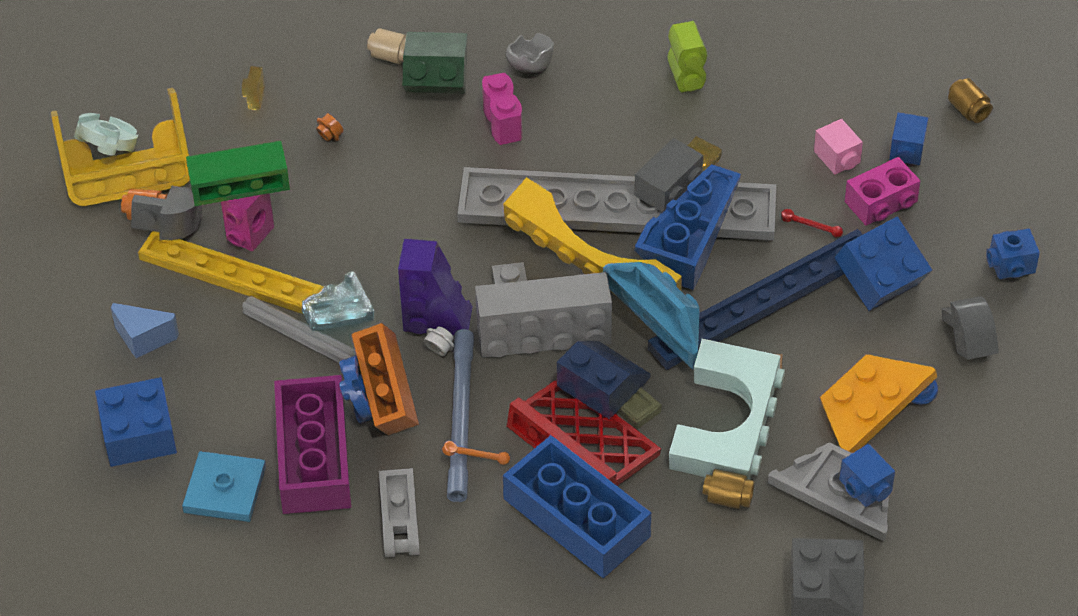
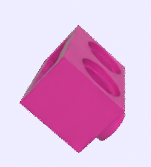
[844,157,921,226]

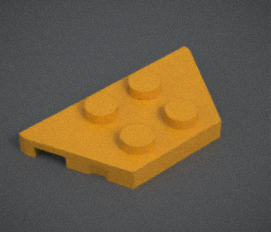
[820,354,937,453]

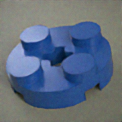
[339,355,373,424]

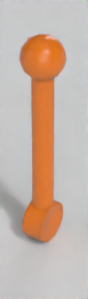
[442,441,510,465]

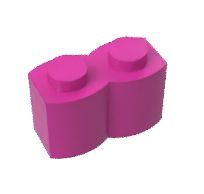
[482,73,522,145]

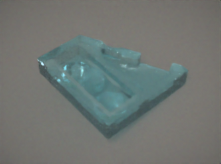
[301,271,375,332]

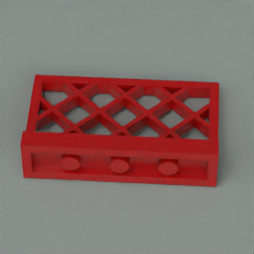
[506,379,661,486]

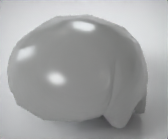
[506,33,554,73]

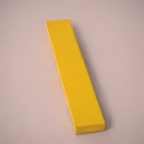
[138,231,324,316]

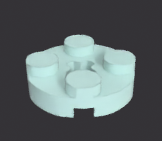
[74,113,138,155]

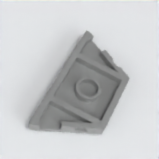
[768,442,889,541]

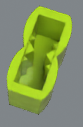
[668,21,707,92]

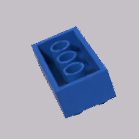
[503,435,652,578]

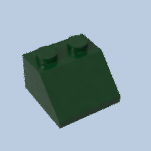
[402,32,468,94]

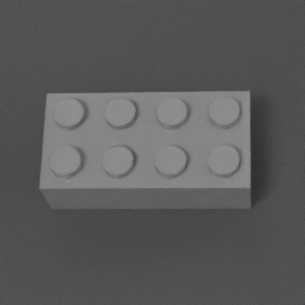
[475,272,612,358]

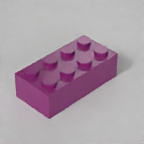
[274,375,352,514]

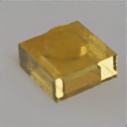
[242,66,265,110]
[687,136,722,170]

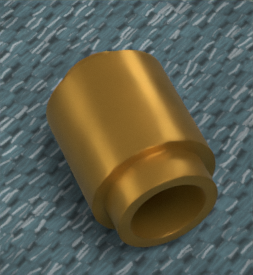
[948,78,993,123]
[702,469,755,509]

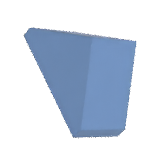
[111,303,179,358]

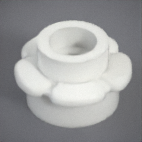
[424,327,454,356]

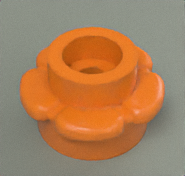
[316,113,344,142]

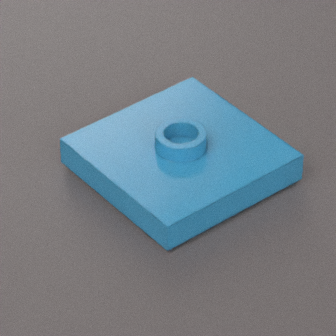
[182,451,266,522]

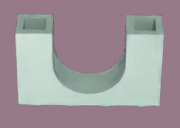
[669,339,785,480]

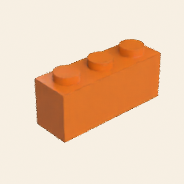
[351,323,419,436]

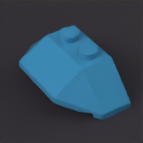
[603,262,699,370]

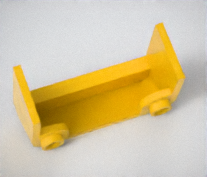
[51,88,190,206]

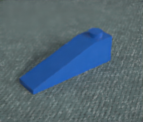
[635,164,741,290]

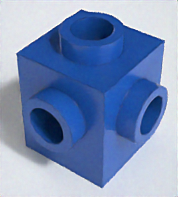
[986,228,1040,279]

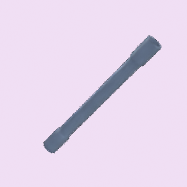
[447,329,474,502]

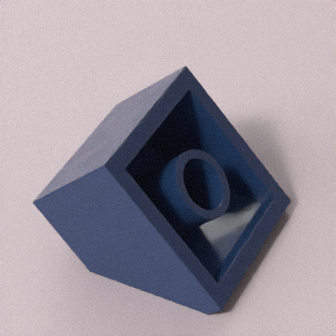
[557,341,651,419]

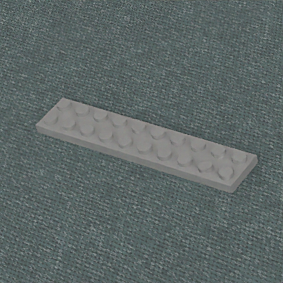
[457,167,776,240]

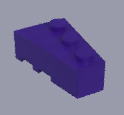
[398,239,473,336]

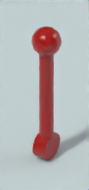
[781,209,843,238]

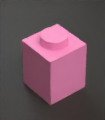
[814,119,863,175]

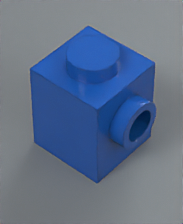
[889,112,928,165]
[839,444,895,508]

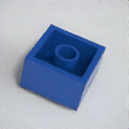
[834,216,932,311]
[95,377,177,467]

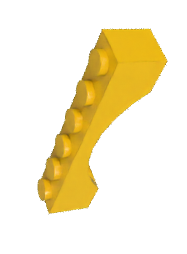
[503,177,682,295]

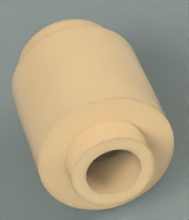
[367,28,406,64]

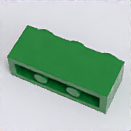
[186,141,290,206]

